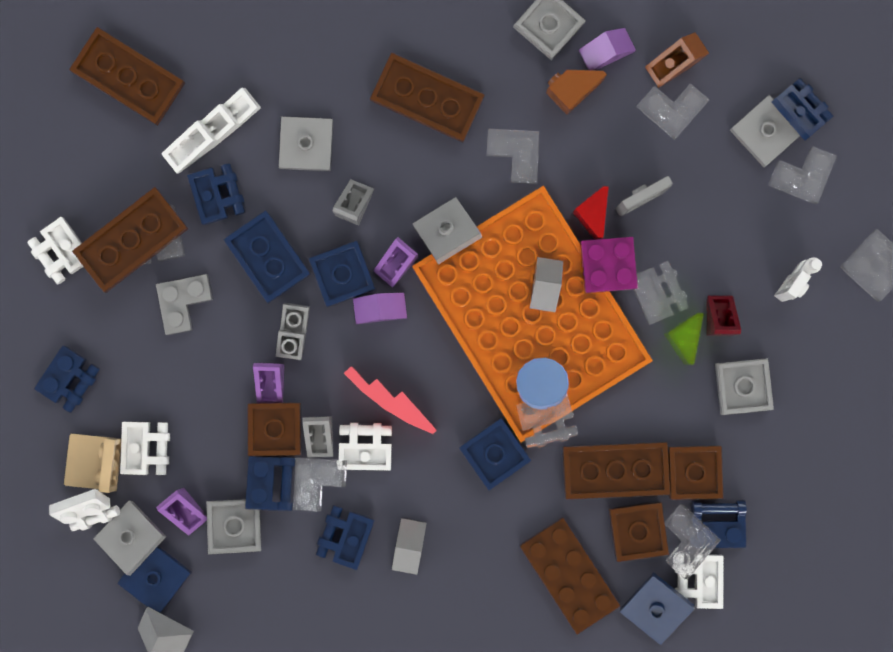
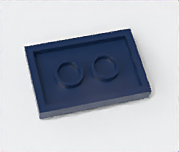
[223,210,311,304]

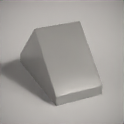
[333,179,374,226]
[529,257,563,312]
[302,416,333,458]
[392,518,427,575]
[138,607,194,652]

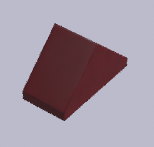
[707,296,741,336]

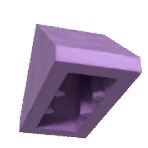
[579,28,636,71]
[373,237,418,288]
[353,293,407,324]
[253,363,284,404]
[156,488,207,536]

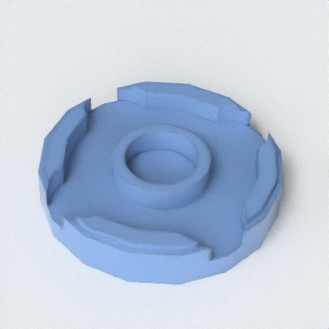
[516,358,569,410]

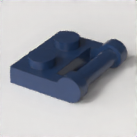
[245,456,296,511]
[691,500,747,548]

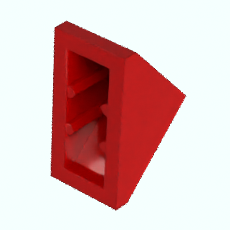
[572,186,609,240]

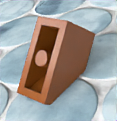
[645,32,709,88]
[546,70,607,115]

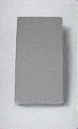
[275,303,310,360]

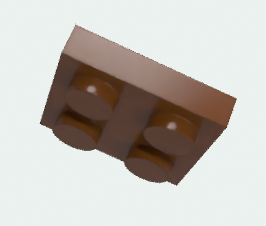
[248,403,301,456]
[668,446,723,500]
[609,502,669,562]

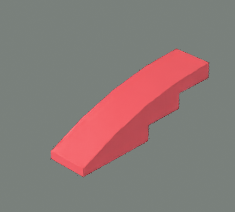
[344,366,437,434]

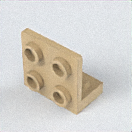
[64,434,121,493]

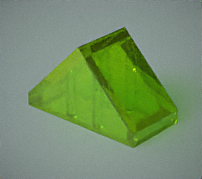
[664,313,704,365]

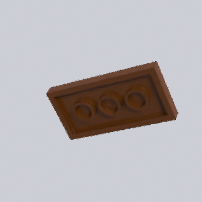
[69,27,185,126]
[370,53,485,143]
[72,187,188,293]
[563,442,670,499]
[519,517,620,634]

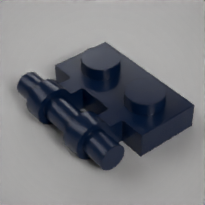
[771,78,834,141]
[187,163,245,225]
[34,346,100,413]
[316,505,375,570]

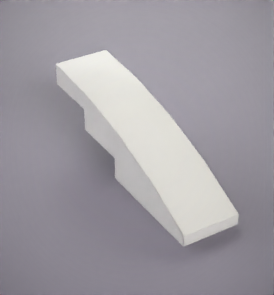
[161,88,261,174]

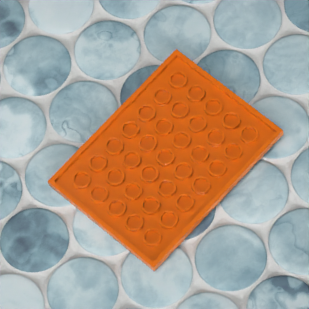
[412,185,653,443]

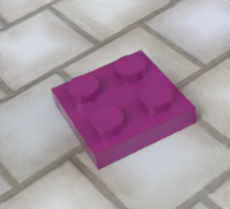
[580,237,638,293]

